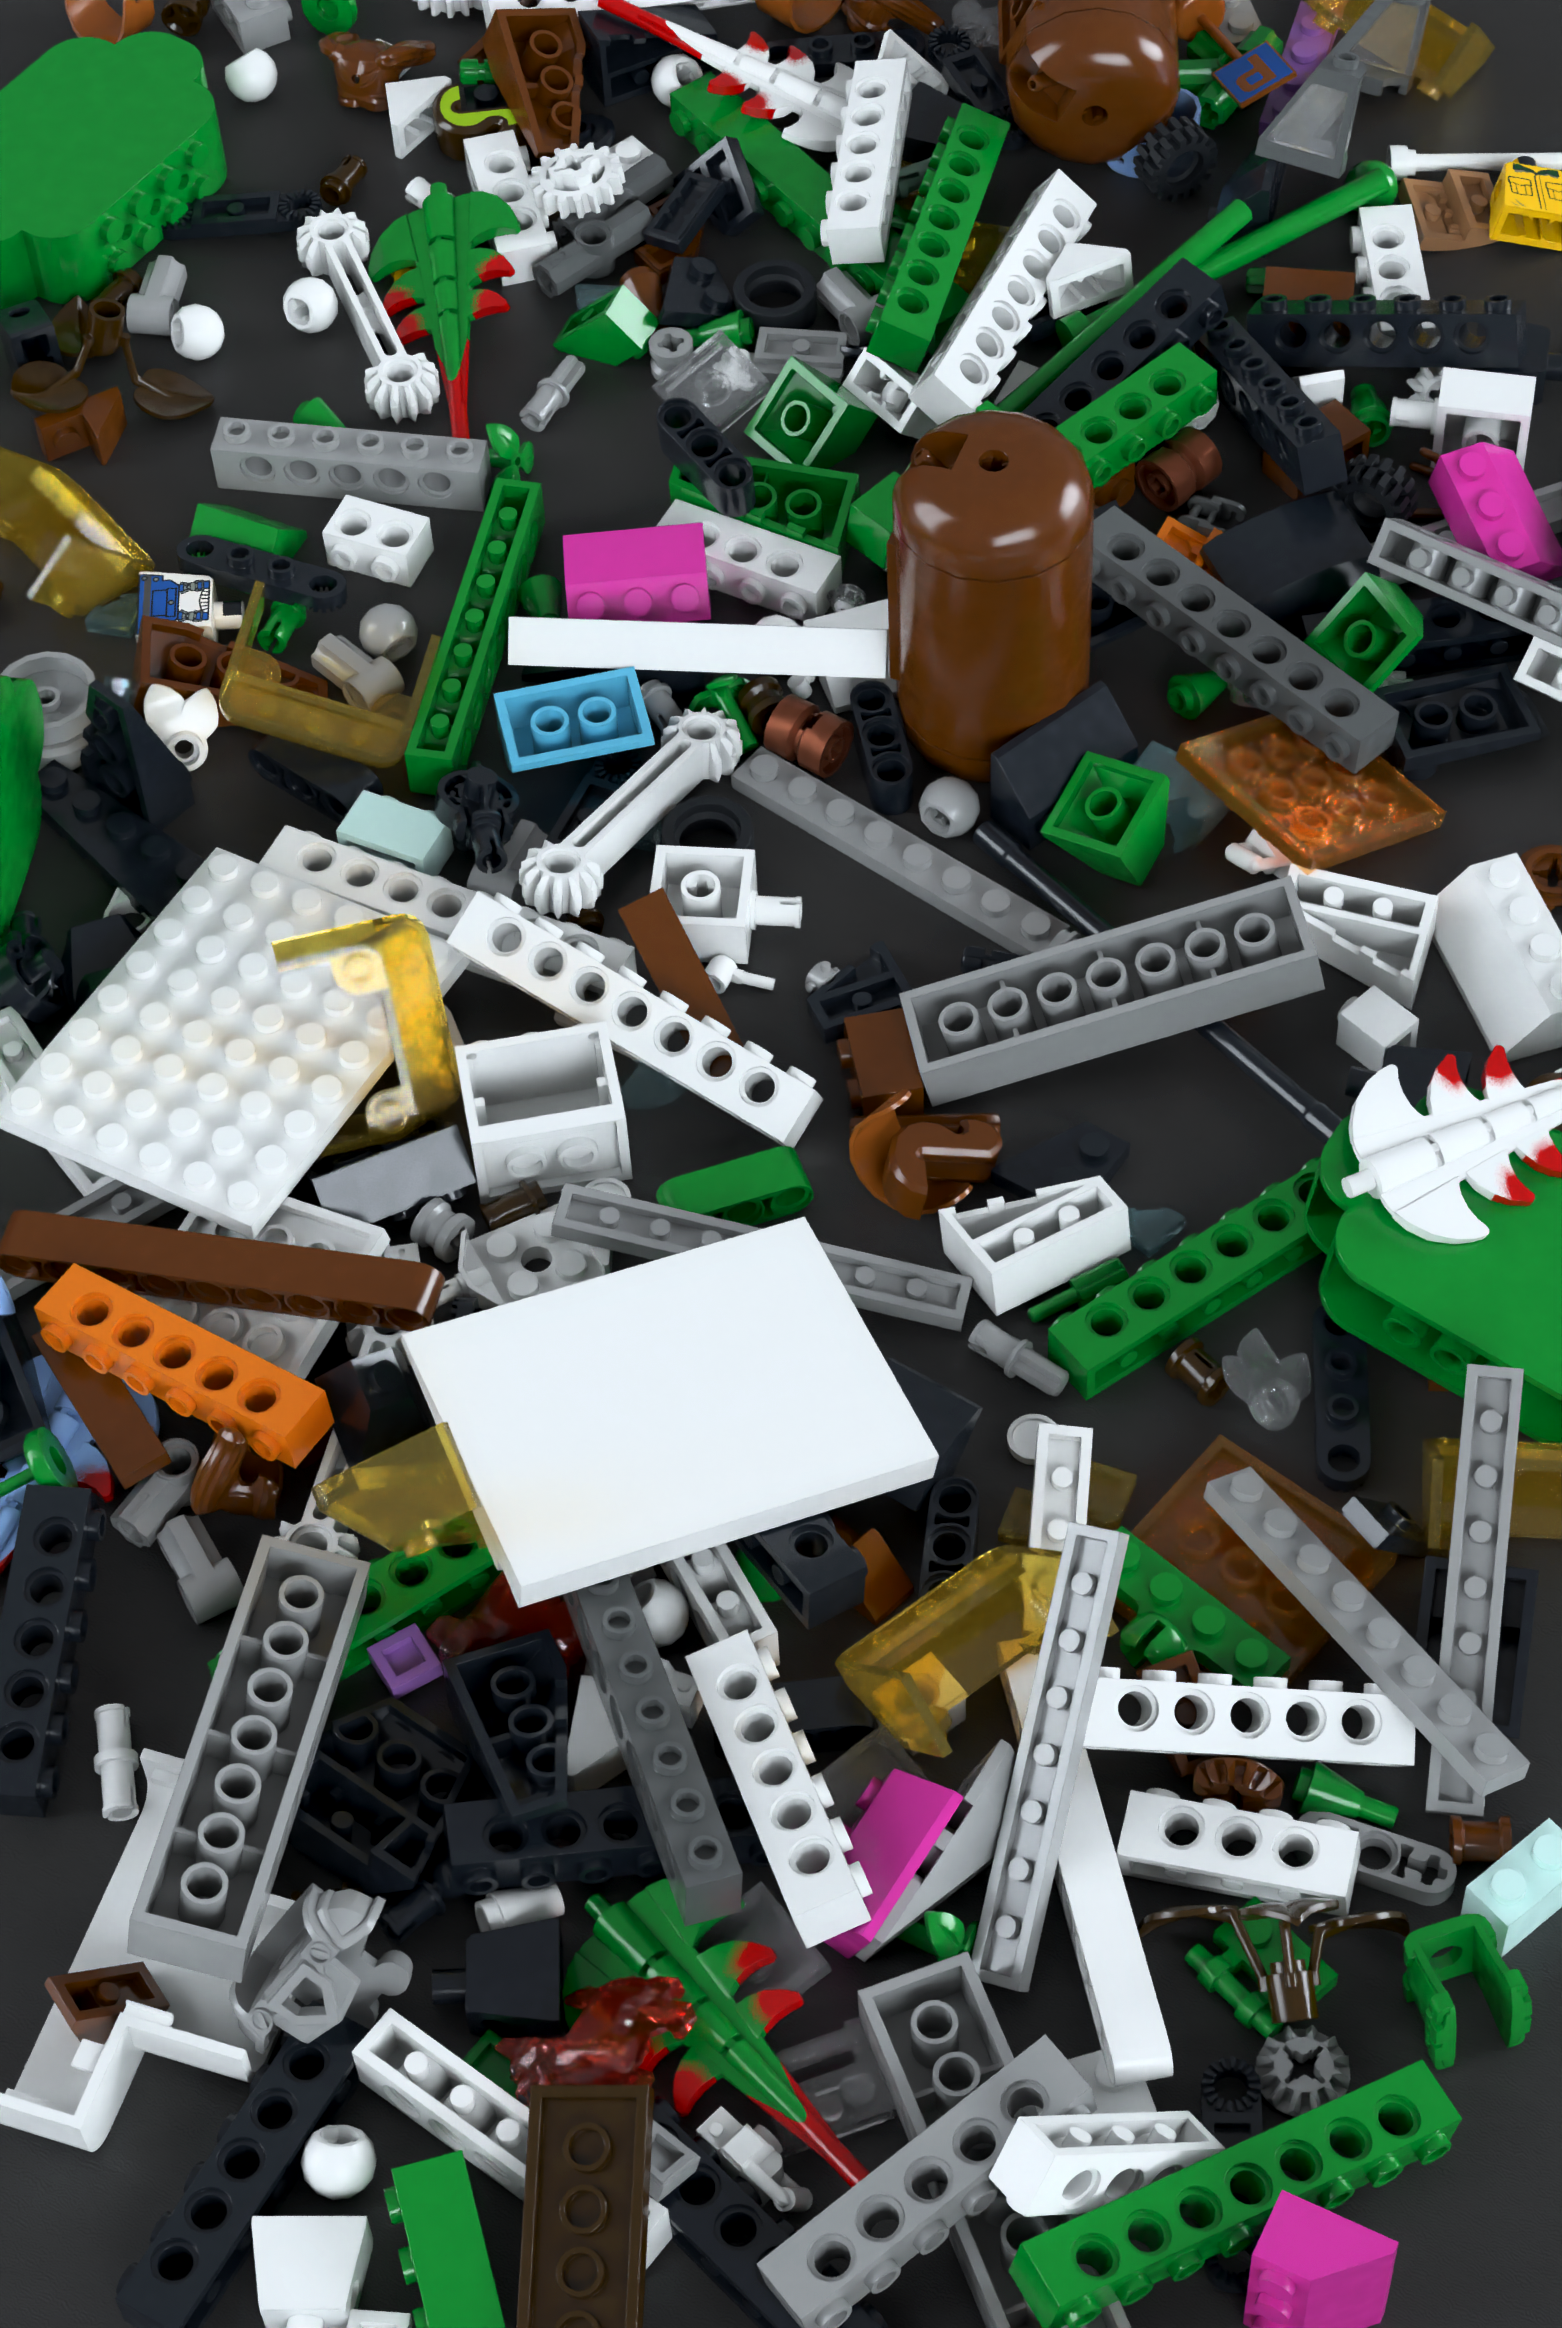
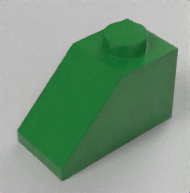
[553,284,659,366]

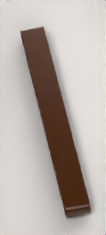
[0,1210,445,1332]

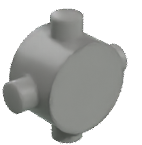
[805,961,840,993]

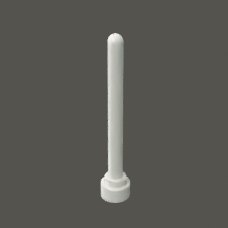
[1386,145,1562,181]

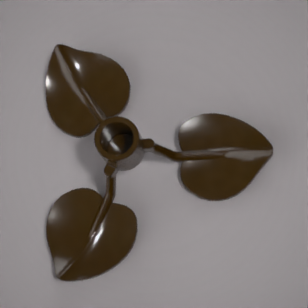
[10,295,215,420]
[1137,1898,1410,2024]

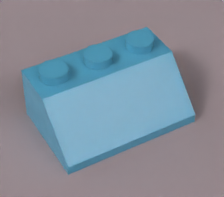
[493,666,655,773]

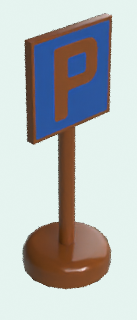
[1175,0,1297,109]

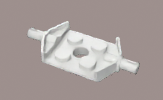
[436,1189,613,1310]

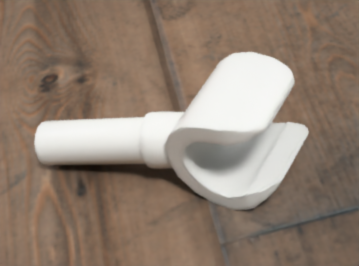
[705,955,775,994]

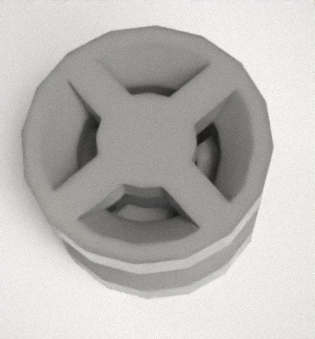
[649,327,695,384]
[410,1198,475,1263]

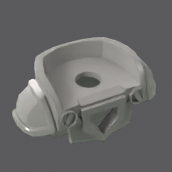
[229,1883,413,2055]

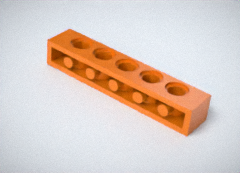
[34,1263,335,1469]

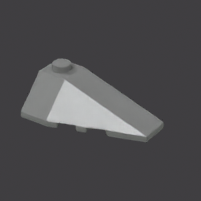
[855,1739,1016,1962]

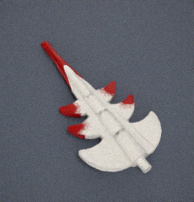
[597,0,854,152]
[1341,1045,1562,1244]

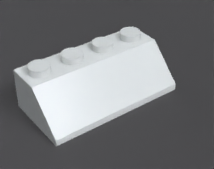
[1432,852,1562,1062]

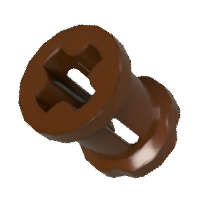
[1448,1815,1512,1867]

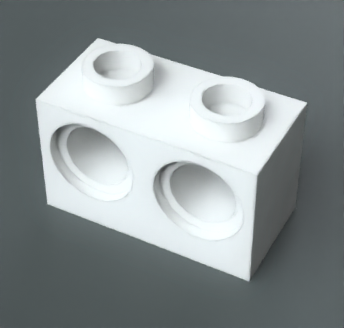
[322,494,434,588]

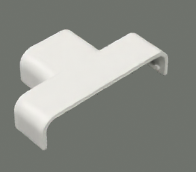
[0,1748,296,2152]

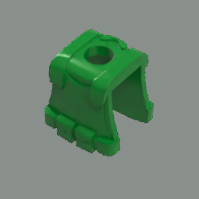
[1402,1914,1532,2070]

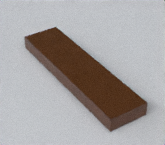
[618,887,744,1077]
[31,1330,172,1490]

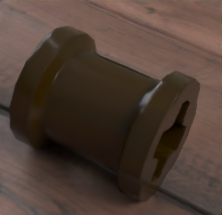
[1165,1337,1237,1407]

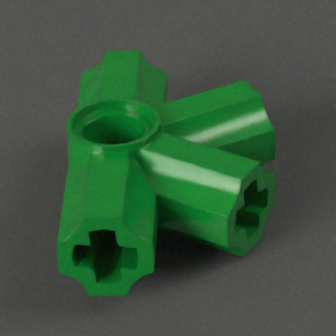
[1179,25,1283,130]

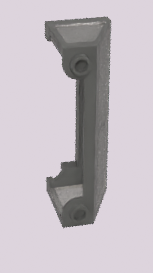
[1255,0,1431,178]

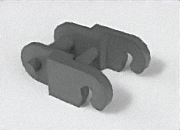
[1177,495,1247,537]

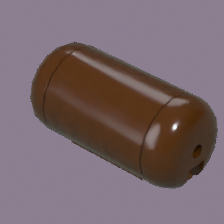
[998,0,1181,165]
[887,410,1095,783]

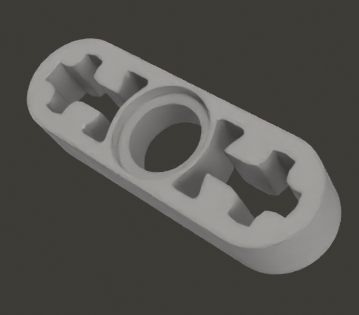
[1293,1811,1457,1906]

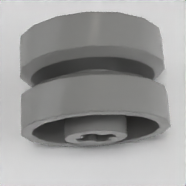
[0,651,95,771]

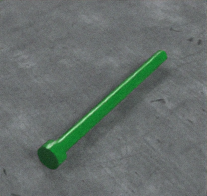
[1055,168,1390,348]
[996,199,1253,413]

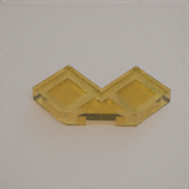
[998,1461,1137,1550]

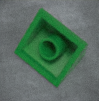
[188,503,307,599]

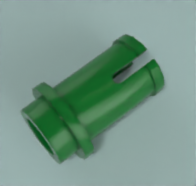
[257,601,307,654]

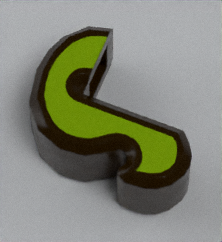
[433,84,532,161]

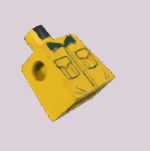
[1489,156,1562,251]

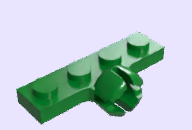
[1116,1525,1291,1687]

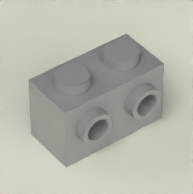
[211,0,293,54]

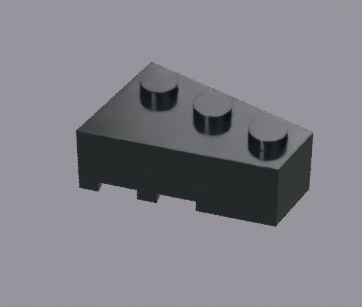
[578,4,718,107]

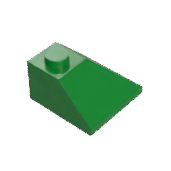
[744,356,878,469]
[1304,572,1423,693]
[1040,751,1170,887]

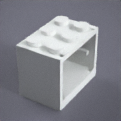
[454,1021,633,1204]

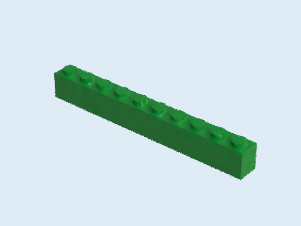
[669,72,969,356]

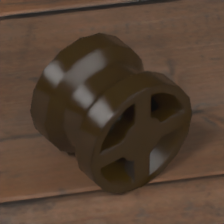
[161,0,211,37]
[737,676,785,737]

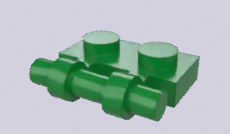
[1184,1896,1338,2039]

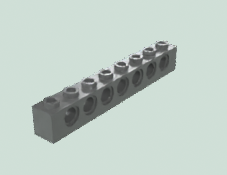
[1092,505,1399,774]
[563,1574,743,1926]

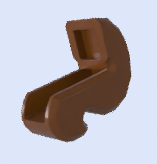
[882,1119,1002,1220]

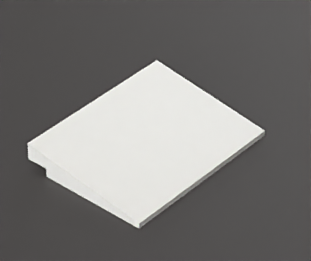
[401,1217,939,1608]

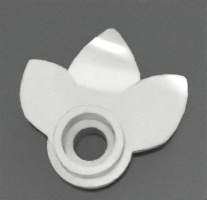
[144,684,219,772]

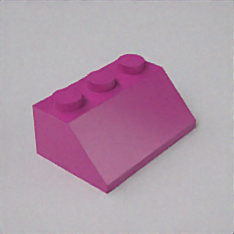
[1428,442,1562,581]
[563,522,711,622]
[791,1768,964,1959]
[1243,2190,1399,2328]

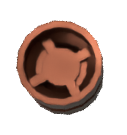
[1135,427,1222,512]
[764,694,854,778]

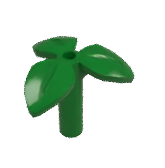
[486,423,534,501]
[688,673,759,754]
[897,1911,979,1962]

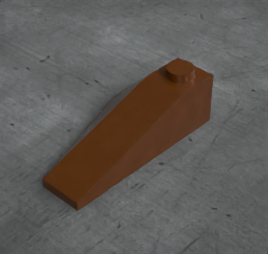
[482,8,586,158]
[130,615,328,727]

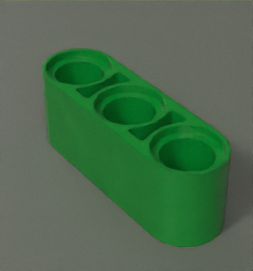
[656,1146,814,1226]

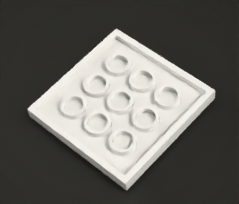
[136,1197,391,1380]

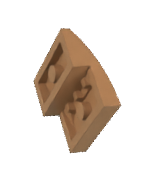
[1398,169,1498,251]

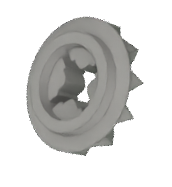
[1255,2025,1350,2117]

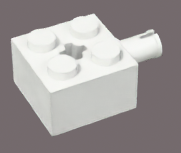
[1389,367,1536,471]
[650,845,802,964]

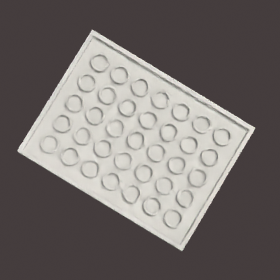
[0,847,470,1240]

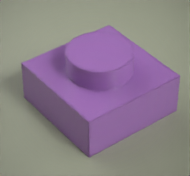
[366,1623,443,1699]

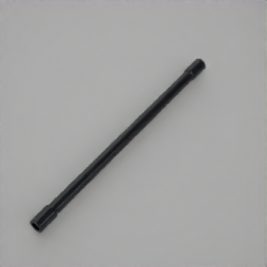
[973,820,1343,1145]

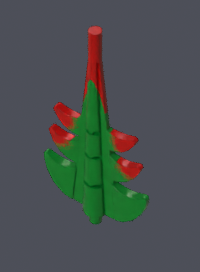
[368,182,521,439]
[562,1879,871,2188]

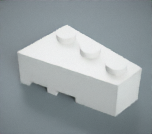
[1287,863,1438,1010]
[938,1176,1131,1316]

